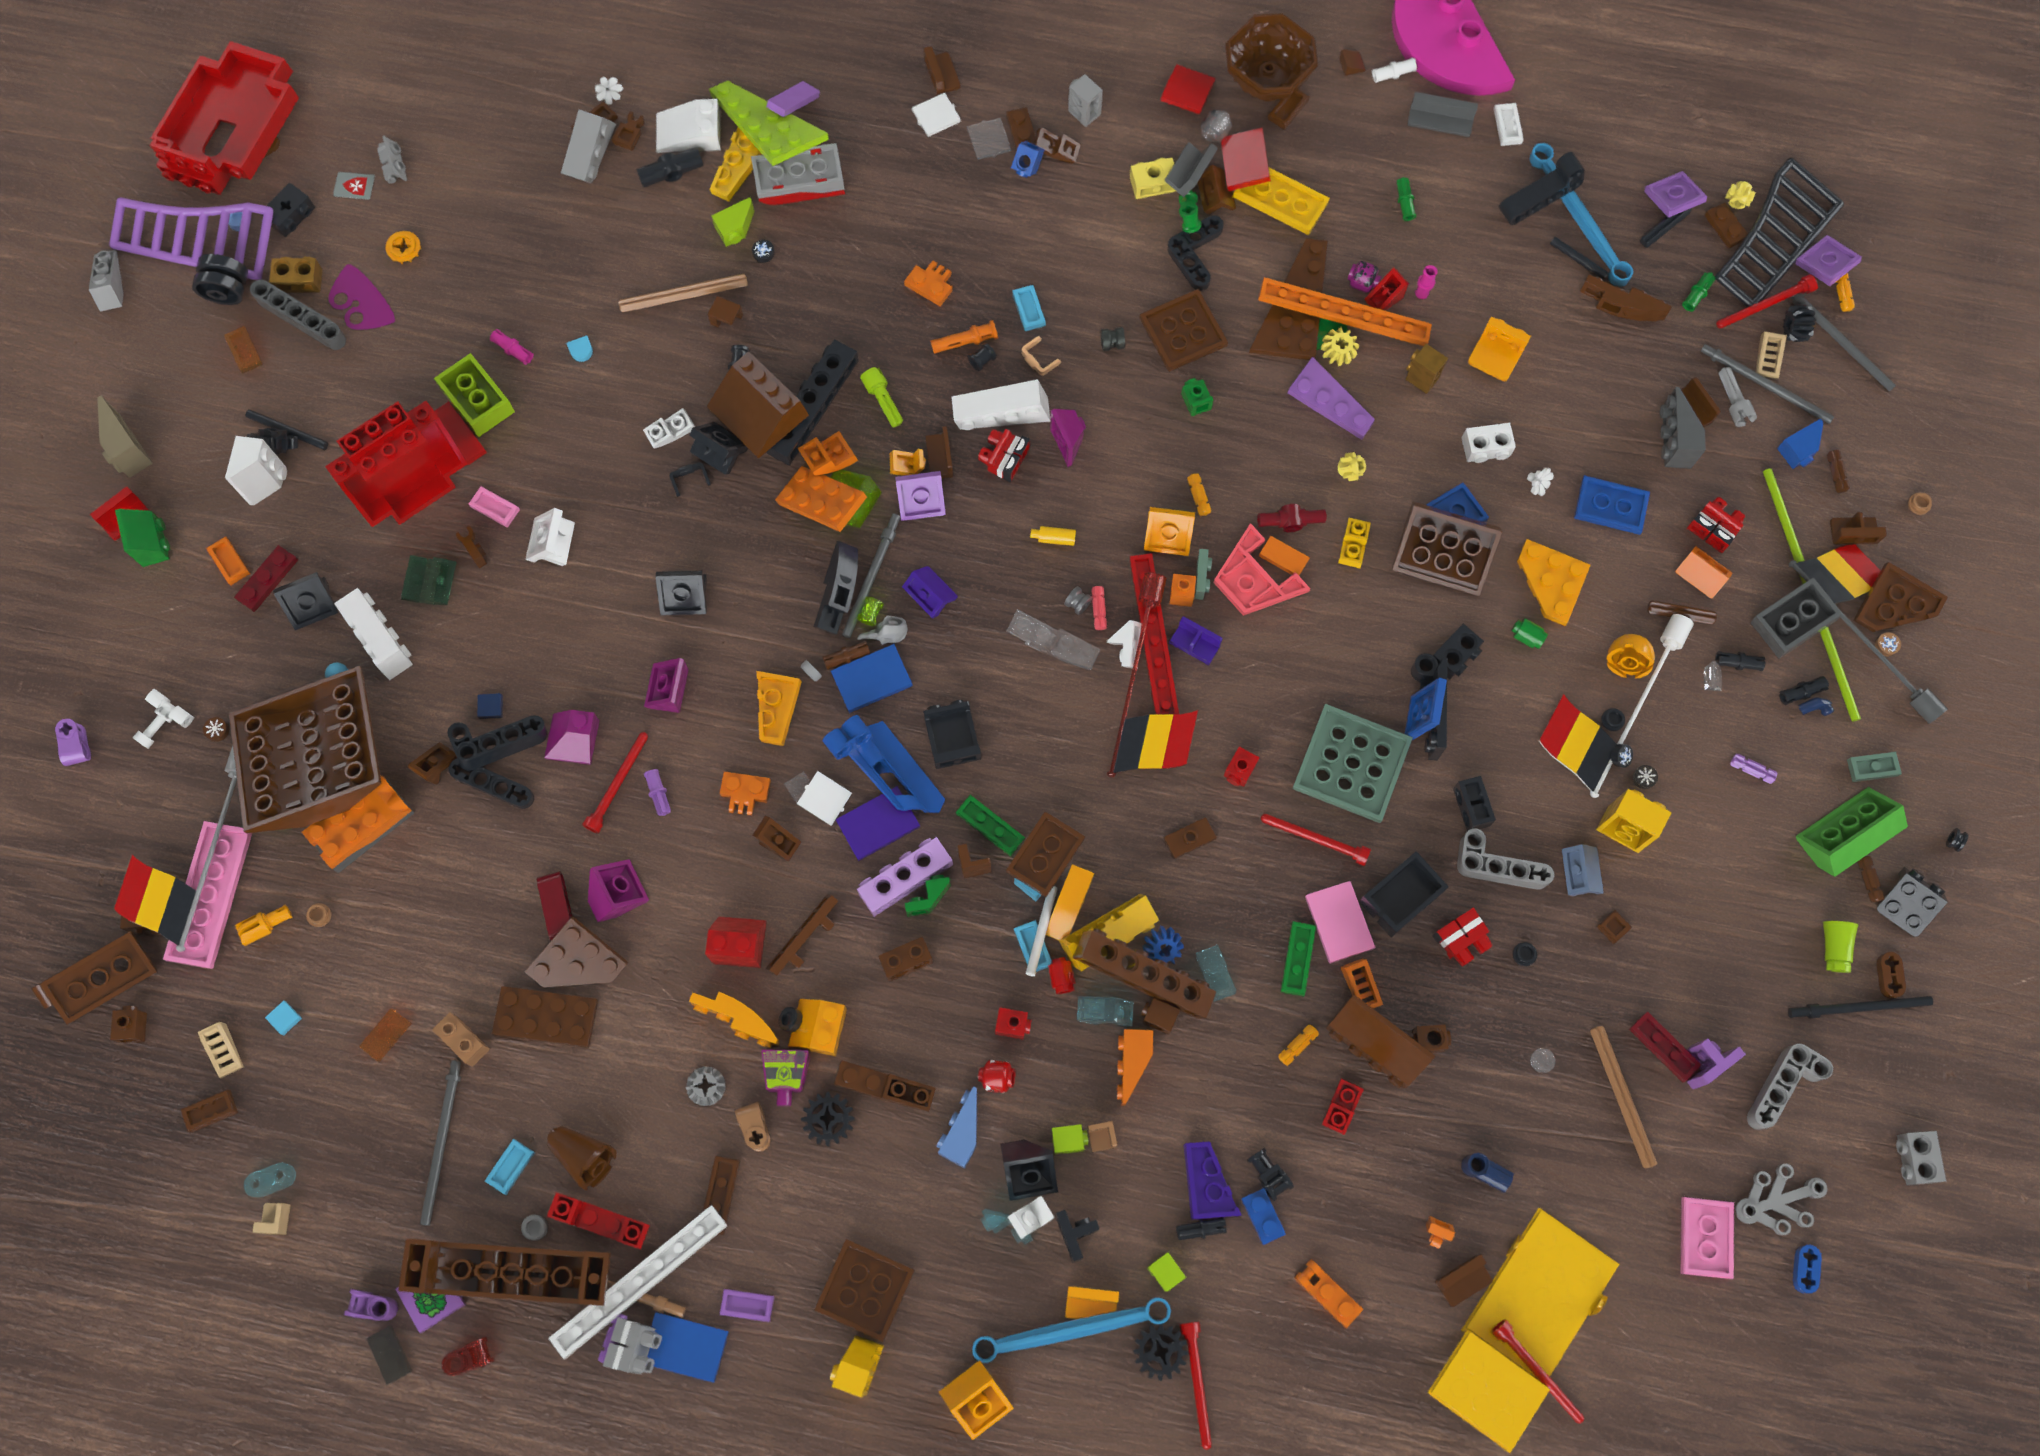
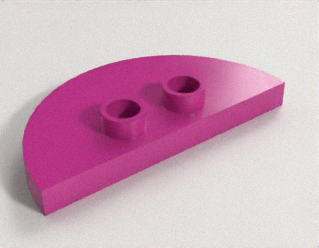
[1392,0,1515,95]

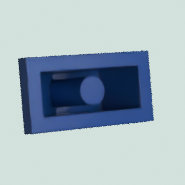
[1777,419,1823,469]

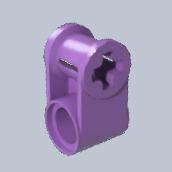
[55,719,91,766]
[344,1289,398,1321]

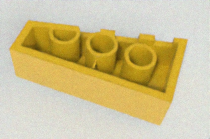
[1059,894,1159,971]

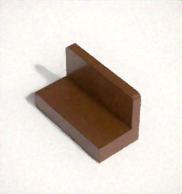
[923,46,961,95]
[1198,165,1236,215]
[1681,377,1721,427]
[925,426,953,479]
[957,843,991,879]
[1435,1254,1493,1307]

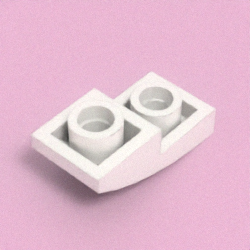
[643,408,695,449]

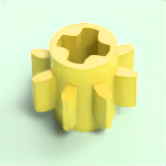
[1726,181,1756,209]
[1338,452,1366,481]

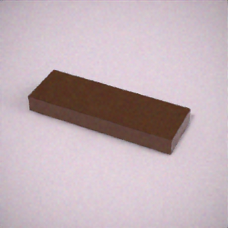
[703,1156,740,1235]

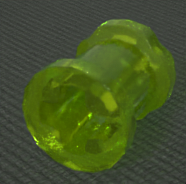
[857,597,884,626]

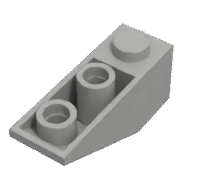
[89,250,124,311]

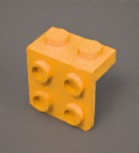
[1468,316,1531,381]

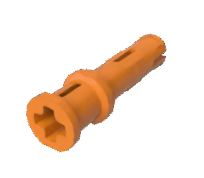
[930,320,998,354]

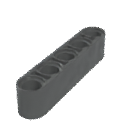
[250,280,346,350]

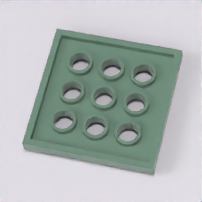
[1292,704,1413,823]

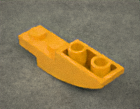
[689,992,780,1048]

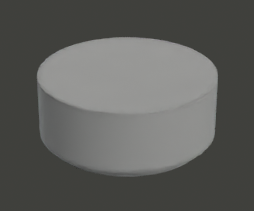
[800,660,822,682]
[521,1215,548,1241]

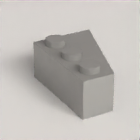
[561,110,617,184]

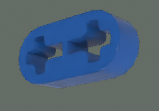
[1793,1245,1822,1293]

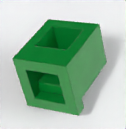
[1181,378,1213,417]

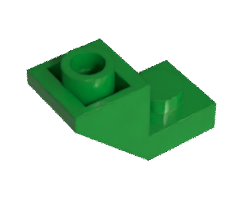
[905,875,951,917]

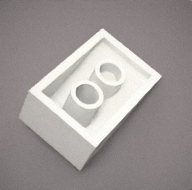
[656,99,721,153]

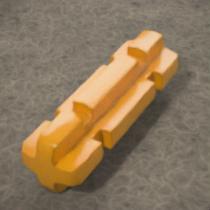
[1836,272,1855,312]
[1187,474,1211,516]
[1278,1025,1319,1066]

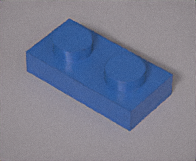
[1241,1188,1286,1245]

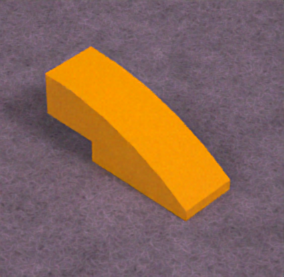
[1046,864,1094,941]

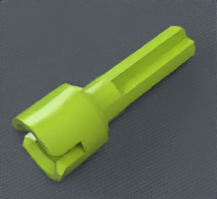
[860,367,903,427]

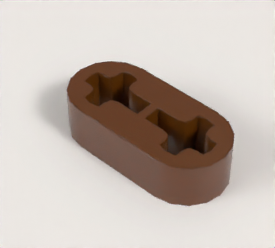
[1876,952,1906,999]

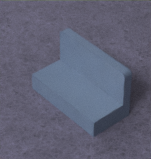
[1562,844,1604,896]

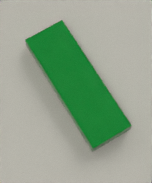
[956,795,1025,857]
[1280,921,1316,997]

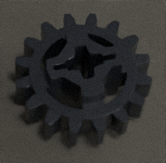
[247,428,298,454]
[801,1092,855,1147]
[1133,1324,1188,1381]

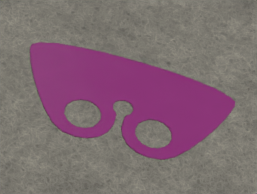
[328,264,395,330]

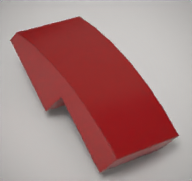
[1322,1078,1364,1135]

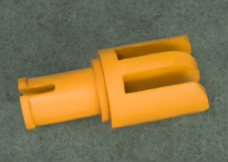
[235,904,293,946]

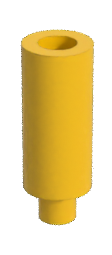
[1030,526,1076,546]

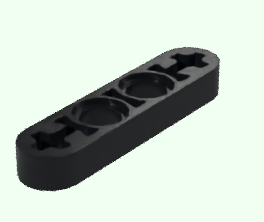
[448,759,534,809]

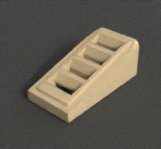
[1756,332,1787,379]
[198,1022,244,1078]

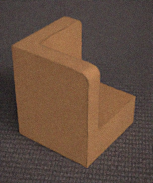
[1087,1121,1117,1153]

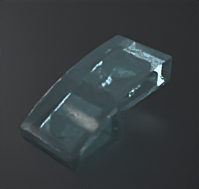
[1196,945,1236,1002]

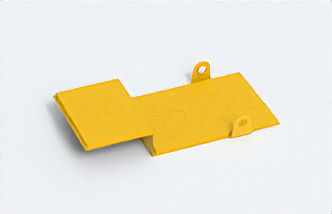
[1428,1208,1619,1453]

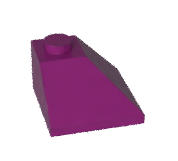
[1050,409,1086,467]
[544,710,599,765]
[588,859,649,922]

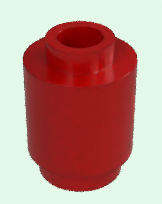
[1048,957,1076,994]

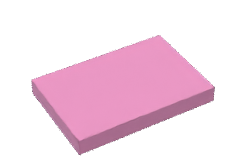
[1305,881,1375,964]
[1681,1197,1734,1279]

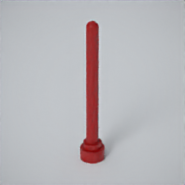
[1716,274,1818,329]
[582,732,648,834]
[1261,814,1371,866]
[1491,1319,1584,1423]
[1180,1322,1212,1450]

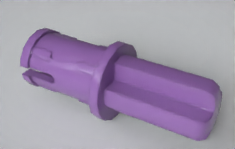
[644,769,671,816]

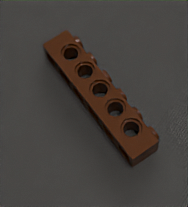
[1073,928,1217,1019]

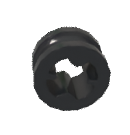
[1946,828,1969,852]

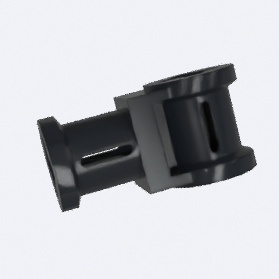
[1247,1148,1294,1201]

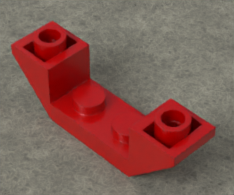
[547,1192,650,1250]

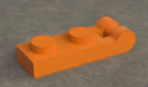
[1294,1259,1363,1328]

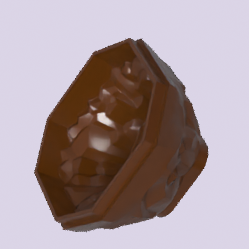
[1225,13,1318,102]

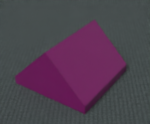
[644,658,689,713]

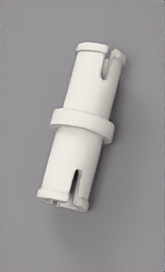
[1372,57,1417,83]

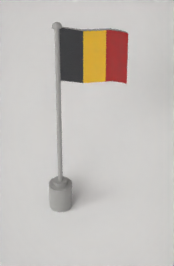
[114,745,237,952]

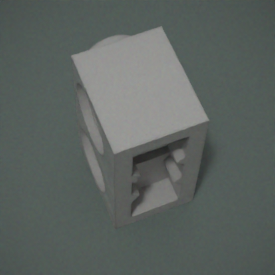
[1068,74,1103,127]
[1896,1131,1946,1185]

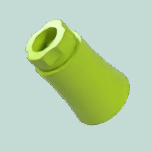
[1823,921,1858,973]

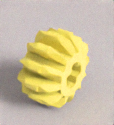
[1321,327,1359,367]

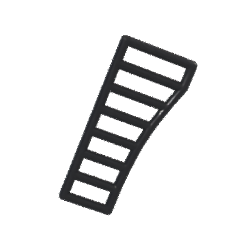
[1715,158,1844,307]

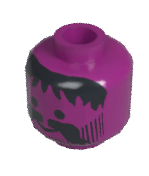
[1347,261,1381,293]

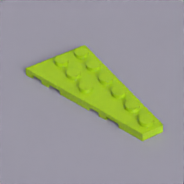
[709,81,829,166]

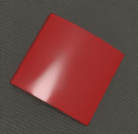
[1160,64,1216,115]

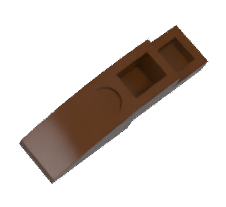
[1580,274,1672,321]
[833,1060,936,1112]

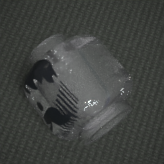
[1200,110,1232,143]

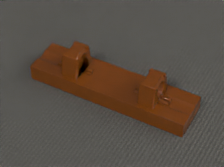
[766,894,838,976]

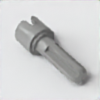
[1718,367,1757,427]

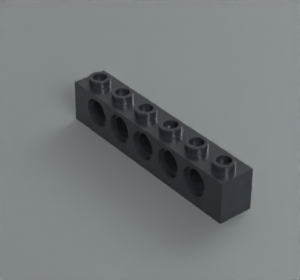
[767,339,859,466]

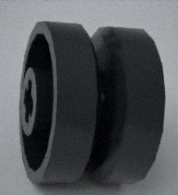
[192,254,248,305]

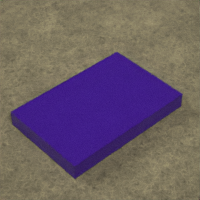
[835,786,920,861]

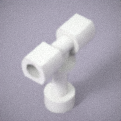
[132,689,194,749]

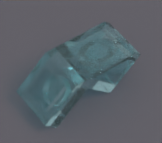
[1077,996,1133,1027]
[980,1209,1033,1246]

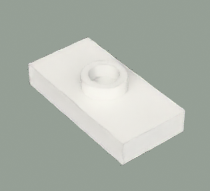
[1494,103,1524,146]

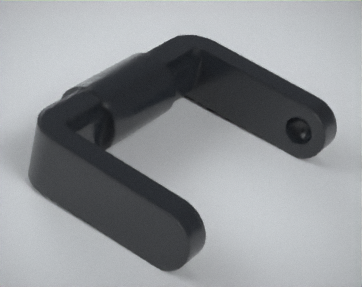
[669,462,711,497]

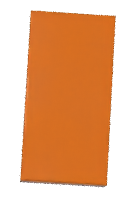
[206,536,251,586]
[1259,536,1310,576]

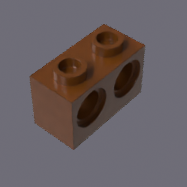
[878,936,933,982]

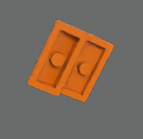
[798,431,858,476]

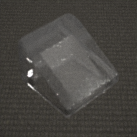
[1704,661,1722,691]

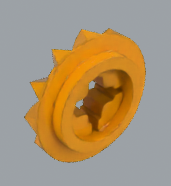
[385,231,421,264]

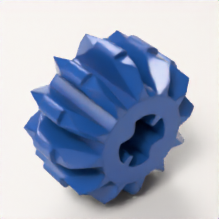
[1142,925,1184,965]

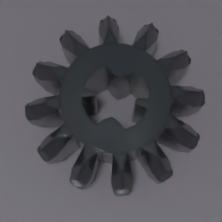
[1783,305,1816,342]

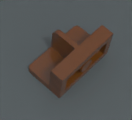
[1830,512,1887,545]

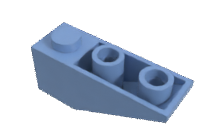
[937,1086,977,1169]

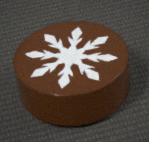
[203,717,229,742]

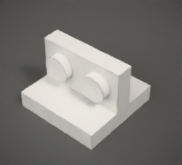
[525,508,575,566]

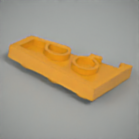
[756,671,802,746]

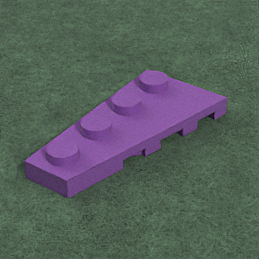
[1288,357,1375,440]

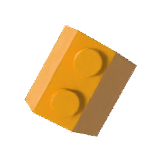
[788,999,847,1057]
[939,1360,1014,1440]

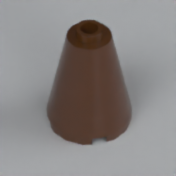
[547,1126,617,1190]

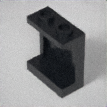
[923,700,981,769]

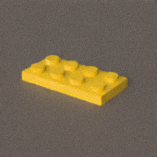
[1233,168,1330,235]

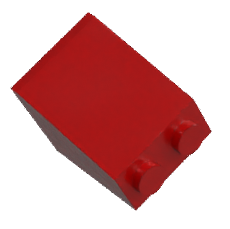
[705,916,767,968]

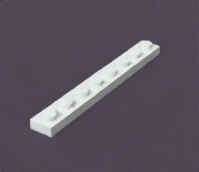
[549,1205,728,1359]

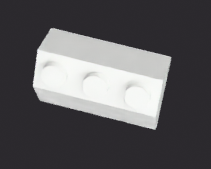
[225,436,287,505]

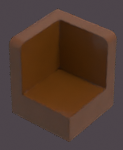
[708,296,743,328]

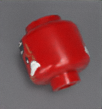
[978,1060,1016,1093]

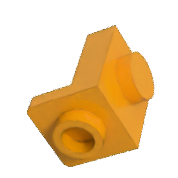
[890,449,926,476]

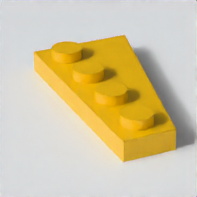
[710,127,762,202]

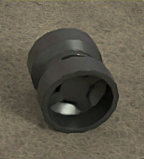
[1100,327,1125,351]

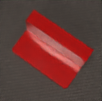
[90,486,149,541]

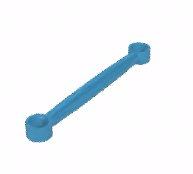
[1529,143,1633,287]
[972,1297,1171,1363]

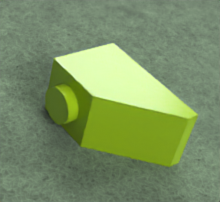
[712,197,754,247]

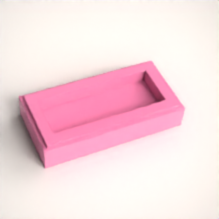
[468,486,520,528]

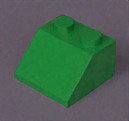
[115,509,170,567]

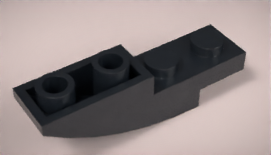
[813,541,858,634]

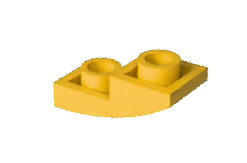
[1338,518,1371,568]

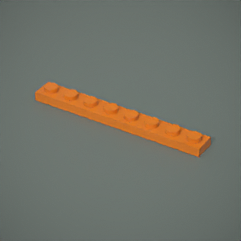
[1258,277,1432,346]

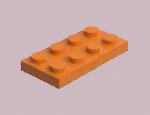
[775,466,867,532]

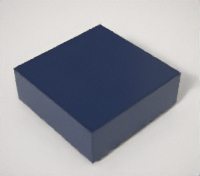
[477,693,503,719]

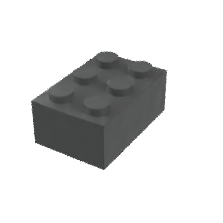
[1751,577,1843,659]

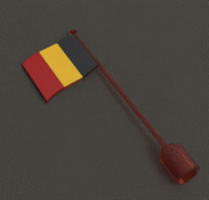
[1107,572,1198,778]

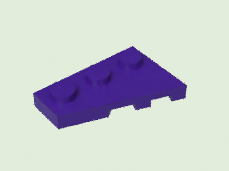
[1184,1142,1242,1220]

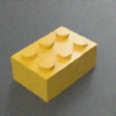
[1596,789,1672,853]

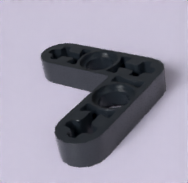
[1167,216,1224,291]

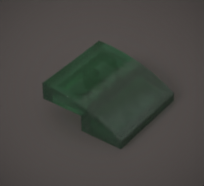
[401,555,457,605]

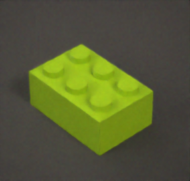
[434,353,515,437]

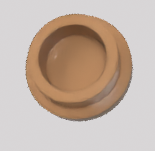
[1908,493,1932,515]
[306,903,331,927]

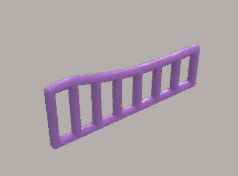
[109,197,274,280]

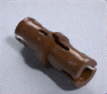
[822,641,870,670]

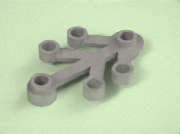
[1735,1164,1827,1235]

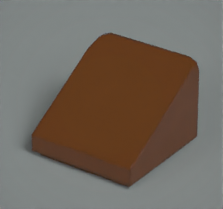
[1339,50,1366,76]

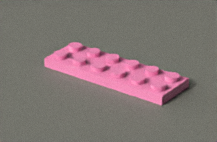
[163,821,252,969]

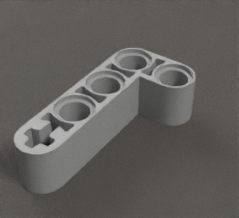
[1457,828,1554,889]
[1747,1044,1833,1130]

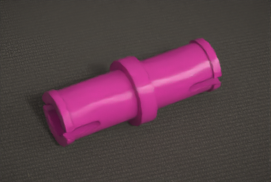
[1415,265,1438,299]
[490,329,534,365]

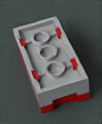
[751,143,845,205]

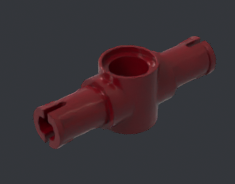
[1257,504,1327,532]

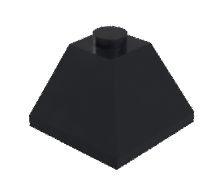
[1000,1139,1058,1201]

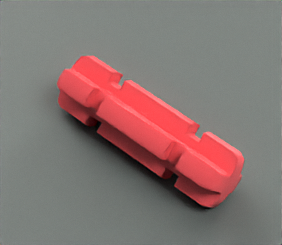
[1091,586,1107,630]

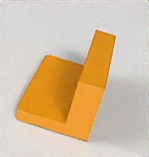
[1065,1286,1119,1319]

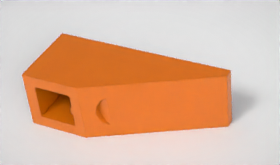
[1117,1029,1153,1106]

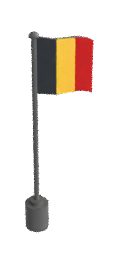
[1789,544,1948,724]

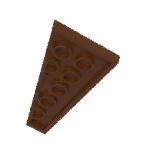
[1249,238,1328,360]

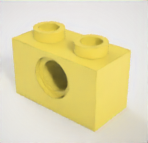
[1130,158,1176,199]

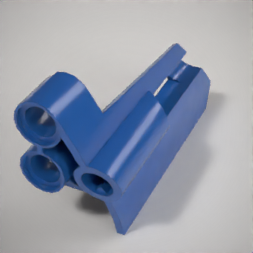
[822,715,945,813]

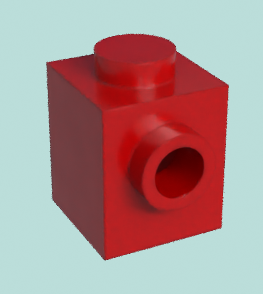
[1224,747,1260,787]
[995,1007,1032,1040]

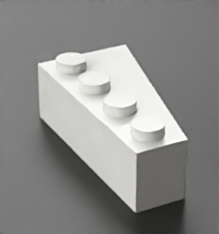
[952,379,1050,430]
[334,588,413,680]

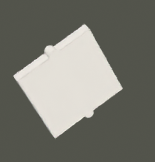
[912,93,961,137]
[797,771,852,826]

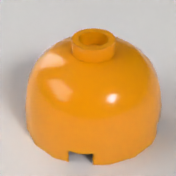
[1607,634,1655,679]

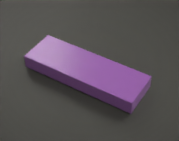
[766,81,820,117]

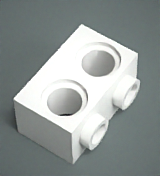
[1462,423,1516,463]

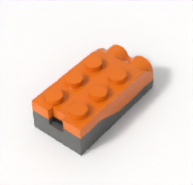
[302,775,414,873]

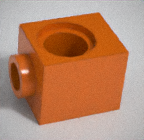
[1169,574,1196,607]

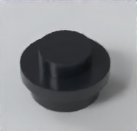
[1601,708,1625,731]
[1513,942,1537,966]

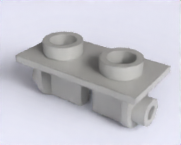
[377,136,407,183]

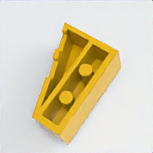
[830,1335,884,1397]

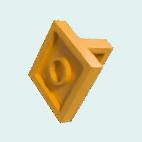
[1144,507,1195,556]

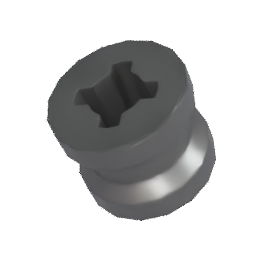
[1064,586,1092,615]

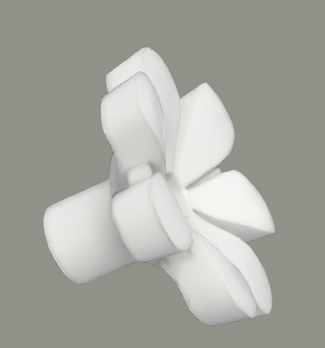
[595,77,623,105]
[1527,468,1554,496]

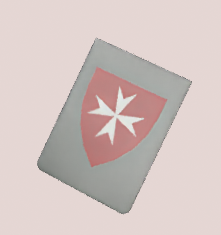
[333,172,375,200]

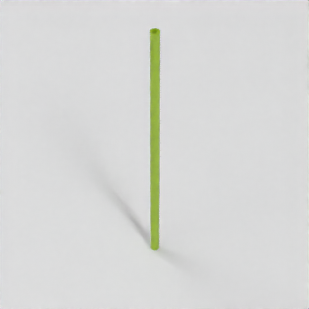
[1763,468,1861,722]

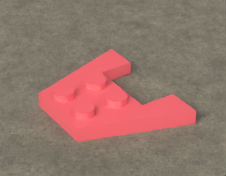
[1213,523,1311,616]

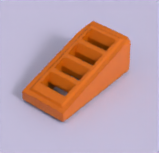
[1341,959,1383,1009]

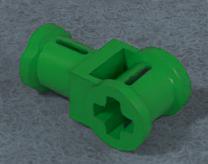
[1179,190,1201,233]

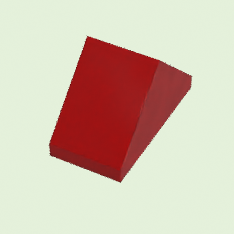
[1364,268,1409,311]

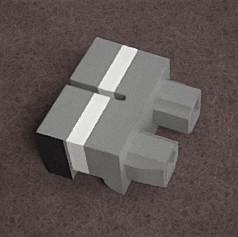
[603,1317,662,1375]

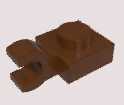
[456,526,487,568]

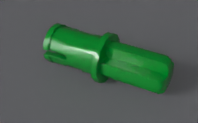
[1396,177,1416,221]
[1682,272,1716,312]

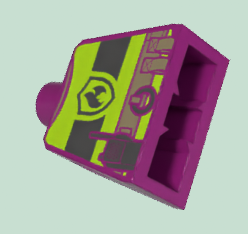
[762,1050,811,1107]

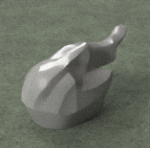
[857,616,908,645]

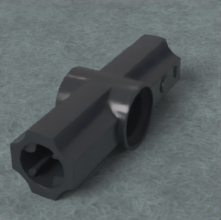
[636,148,704,188]

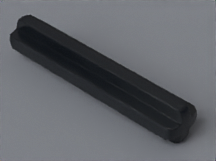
[1640,208,1692,248]

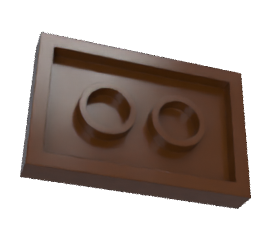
[1006,812,1085,897]

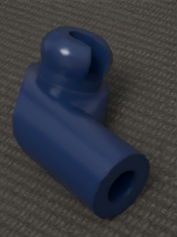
[1798,697,1834,716]

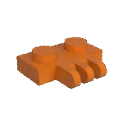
[904,261,952,307]
[720,772,771,816]

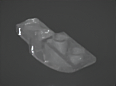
[1006,609,1101,670]

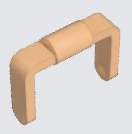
[1022,336,1061,376]

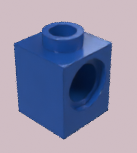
[1011,141,1045,177]

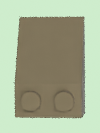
[97,395,153,478]

